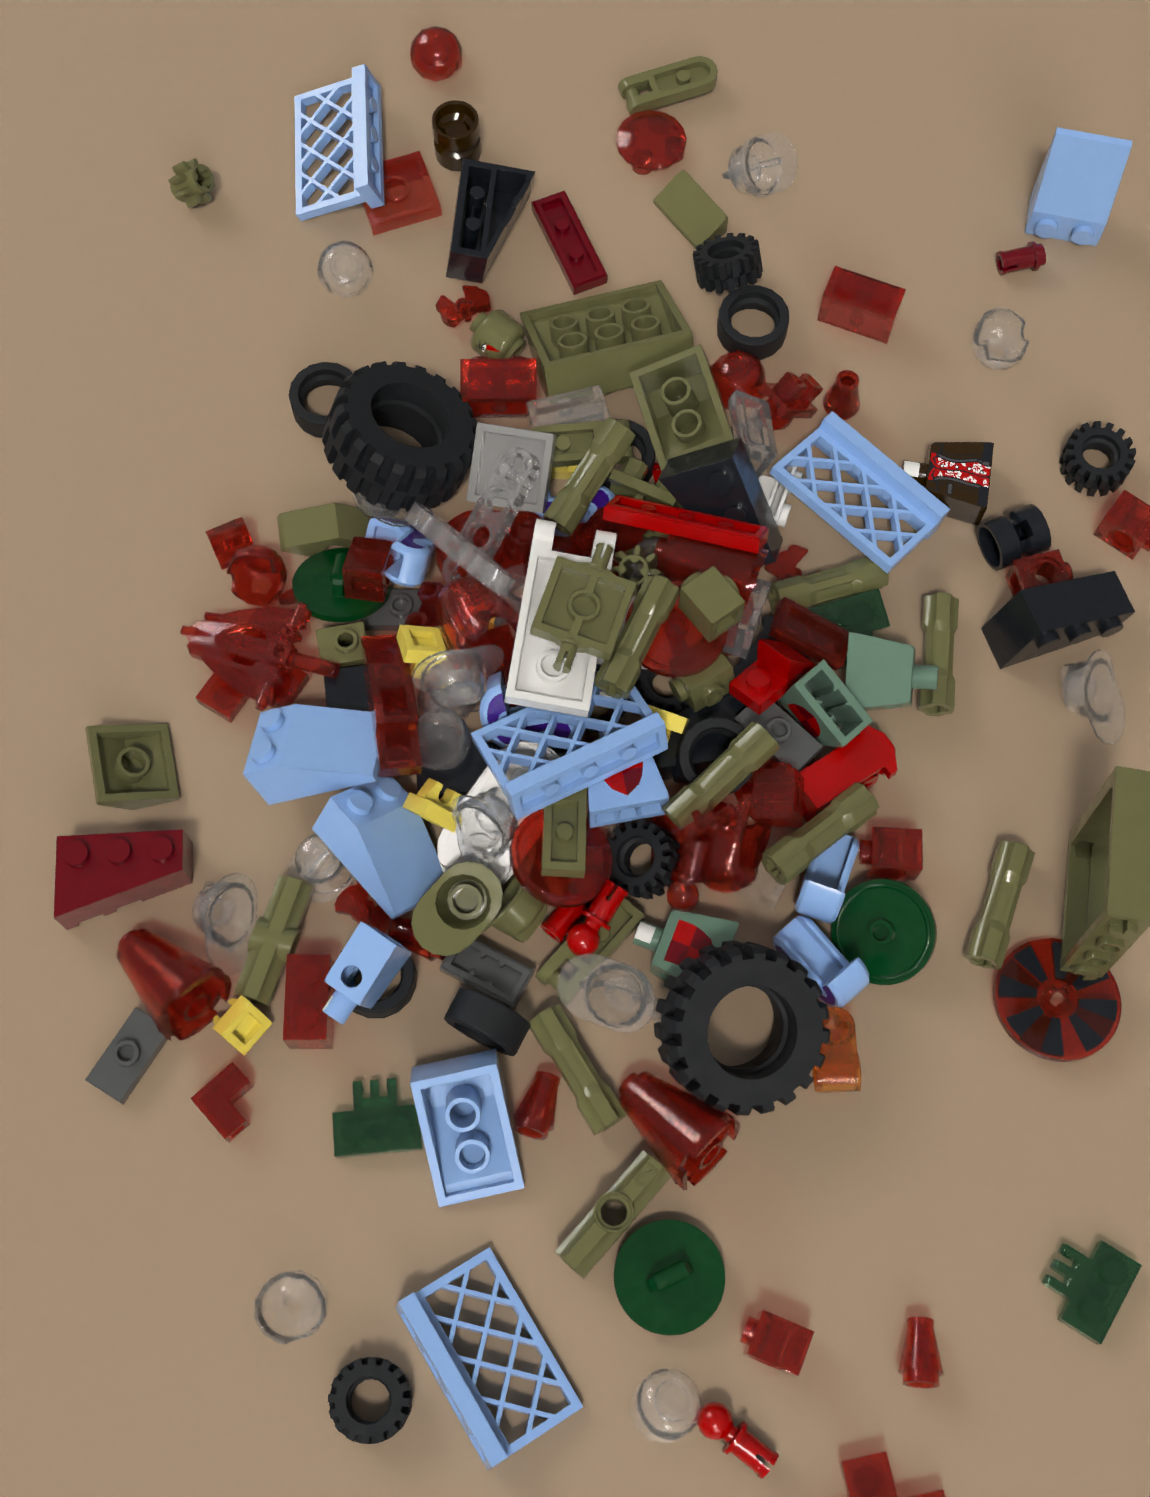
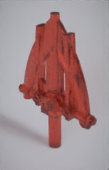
[180,602,340,711]

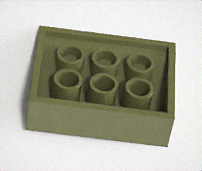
[520,280,693,406]

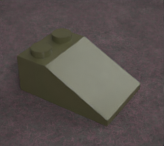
[629,344,734,472]

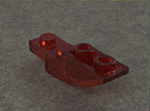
[360,634,423,777]

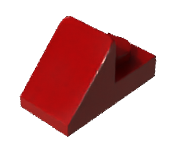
[729,639,815,715]

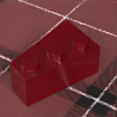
[54,829,193,930]

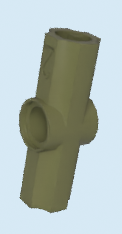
[234,875,314,1007]
[554,1150,672,1279]

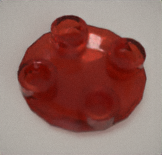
[616,110,687,175]

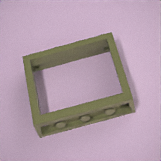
[1059,766,1150,980]

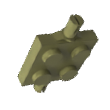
[530,543,636,674]

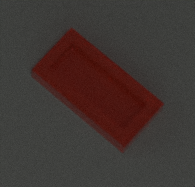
[769,597,849,671]

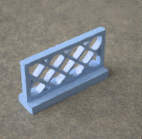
[294,64,385,221]
[769,411,950,574]
[471,676,668,820]
[396,1247,583,1470]

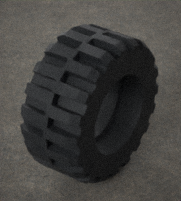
[322,361,477,512]
[654,940,830,1116]

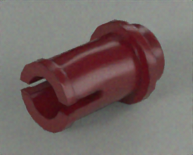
[996,241,1046,275]

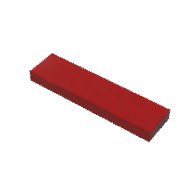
[602,495,769,554]

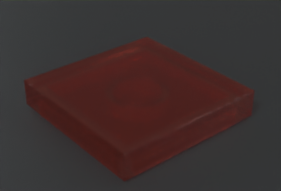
[362,151,442,236]

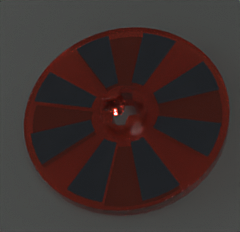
[993,938,1122,1062]

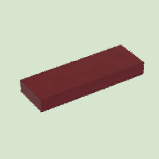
[531,190,608,295]

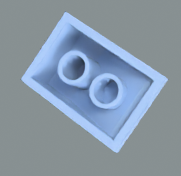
[1024,127,1133,246]
[243,704,390,805]
[312,771,443,920]
[410,1049,525,1207]

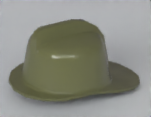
[483,847,547,942]
[411,861,503,956]

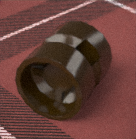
[432,100,481,172]

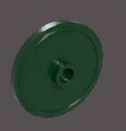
[292,548,392,622]
[831,879,937,985]
[614,1219,725,1336]

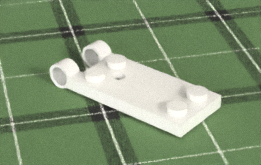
[504,519,617,717]

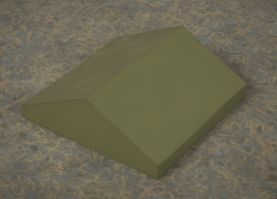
[85,723,180,810]

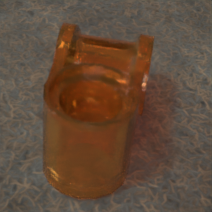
[812,1007,861,1093]

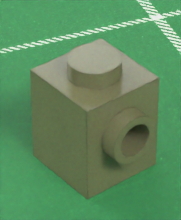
[678,566,745,643]
[316,621,379,674]
[668,641,735,712]

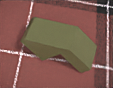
[277,503,369,557]

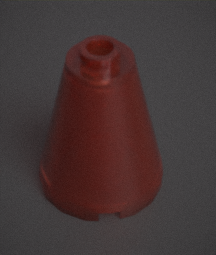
[653,535,769,625]
[116,928,232,1041]
[619,1071,740,1191]

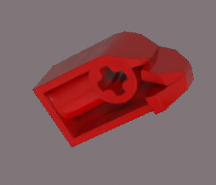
[787,725,898,822]

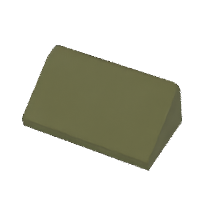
[653,169,728,249]

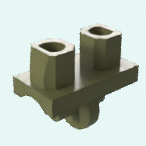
[609,457,678,527]

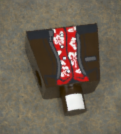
[902,442,994,525]

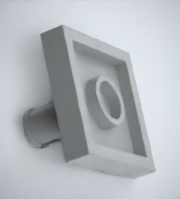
[466,422,557,514]

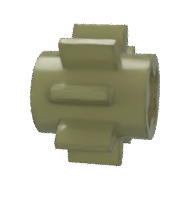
[169,158,216,208]
[611,545,664,597]

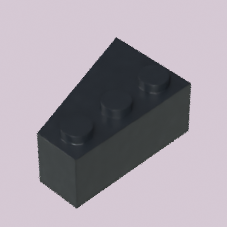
[446,158,536,283]
[659,437,783,572]
[981,571,1135,669]

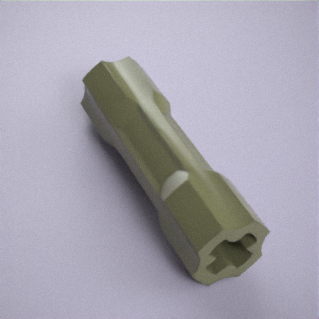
[543,417,636,536]
[767,557,889,615]
[594,574,680,699]
[918,592,959,716]
[662,721,780,836]
[761,783,879,885]
[964,840,1035,970]
[529,1004,627,1136]

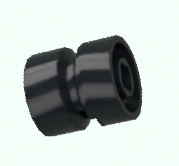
[977,504,1051,571]

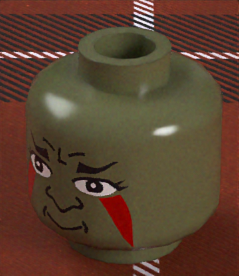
[470,309,526,366]

